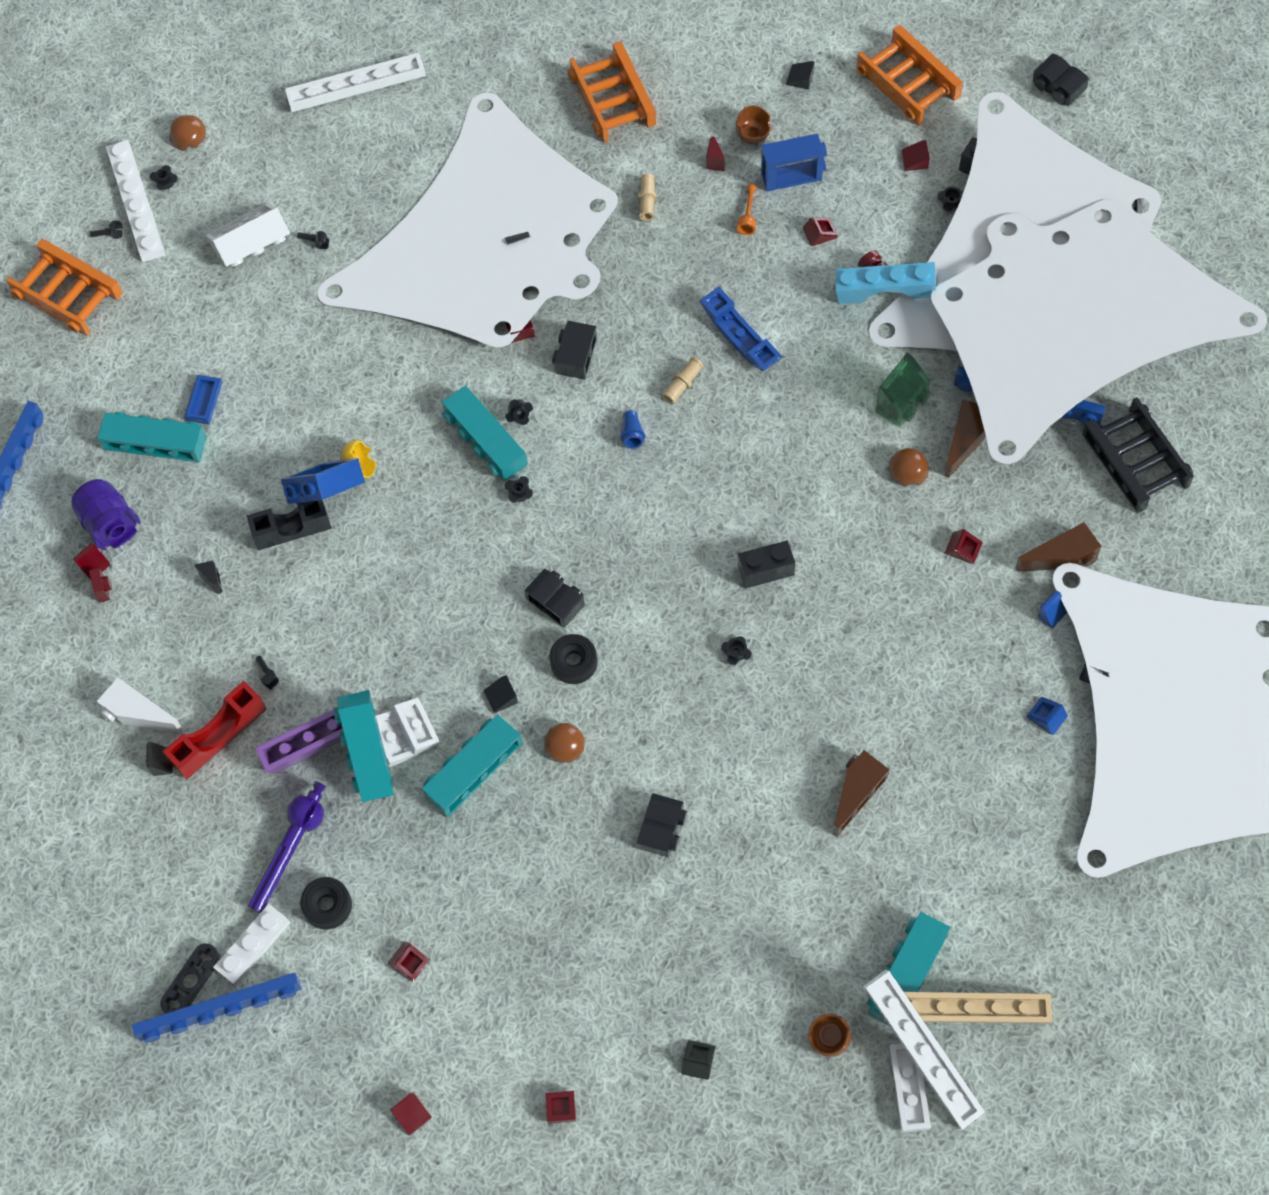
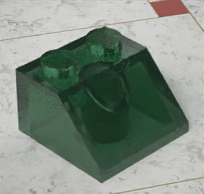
[876,352,931,427]

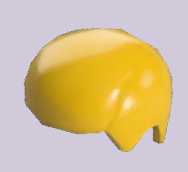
[340,440,376,478]

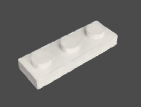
[213,904,291,986]
[889,1044,931,1133]

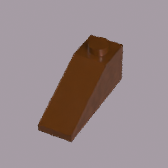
[945,400,985,477]
[1015,522,1102,572]
[833,750,890,837]

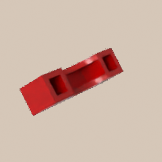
[162,681,267,780]

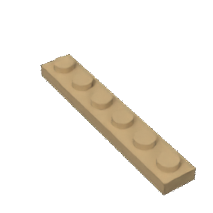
[884,992,1052,1024]

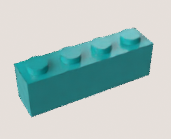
[442,385,528,481]
[97,412,207,463]
[333,690,394,802]
[422,714,522,818]
[867,911,951,1025]

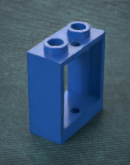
[761,133,827,192]
[281,458,365,504]

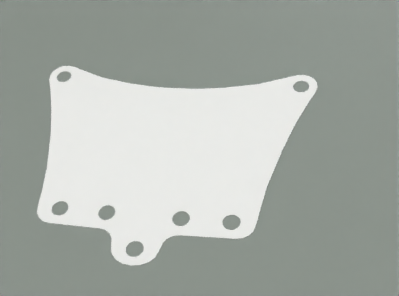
[869,92,1161,351]
[317,93,618,348]
[931,199,1267,464]
[1053,563,1269,878]

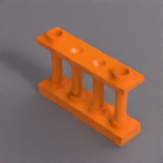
[857,24,963,126]
[567,41,656,143]
[6,238,123,336]

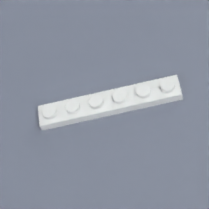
[285,53,426,112]
[106,140,166,262]
[863,970,985,1130]

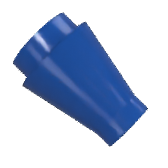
[620,410,645,449]

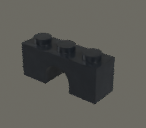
[246,500,332,551]

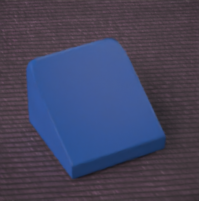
[1038,590,1067,628]
[1027,697,1068,735]

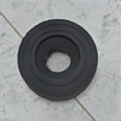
[549,634,598,684]
[300,877,352,930]

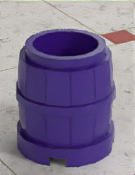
[71,479,140,550]

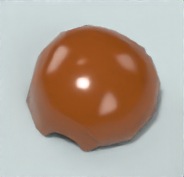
[735,105,771,144]
[170,115,206,151]
[888,448,929,487]
[544,723,585,763]
[808,1013,851,1058]

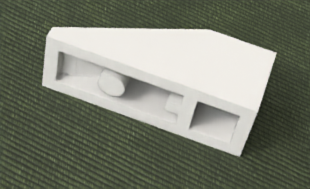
[97,677,183,733]

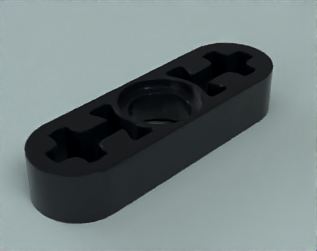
[160,943,220,1014]

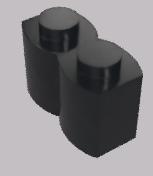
[1033,53,1089,106]
[524,568,585,628]
[637,793,688,858]

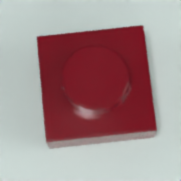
[89,568,112,603]
[545,1091,576,1124]

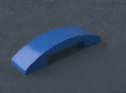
[700,286,782,372]

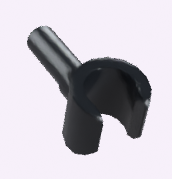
[90,220,123,239]
[297,231,329,249]
[256,656,279,690]

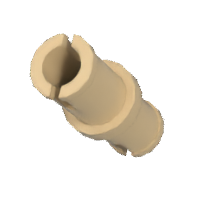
[638,174,657,221]
[662,357,704,404]

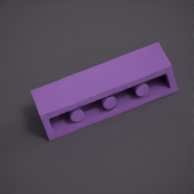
[255,710,343,774]

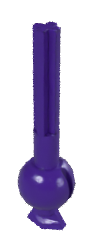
[248,781,327,913]

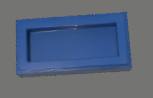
[184,375,222,425]

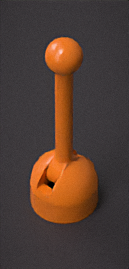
[736,184,756,235]

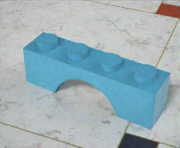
[836,262,937,304]

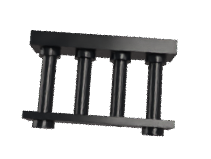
[1082,397,1194,514]

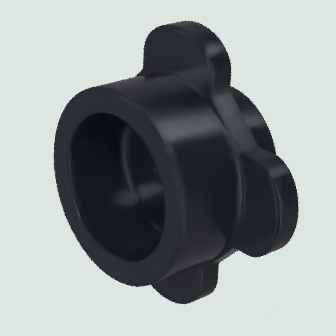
[150,165,178,190]
[938,186,962,212]
[505,399,533,425]
[505,476,533,503]
[721,636,752,665]

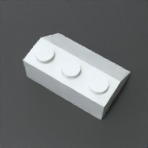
[205,203,290,267]

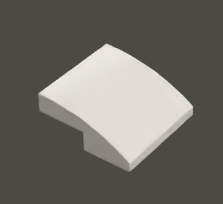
[376,698,440,767]

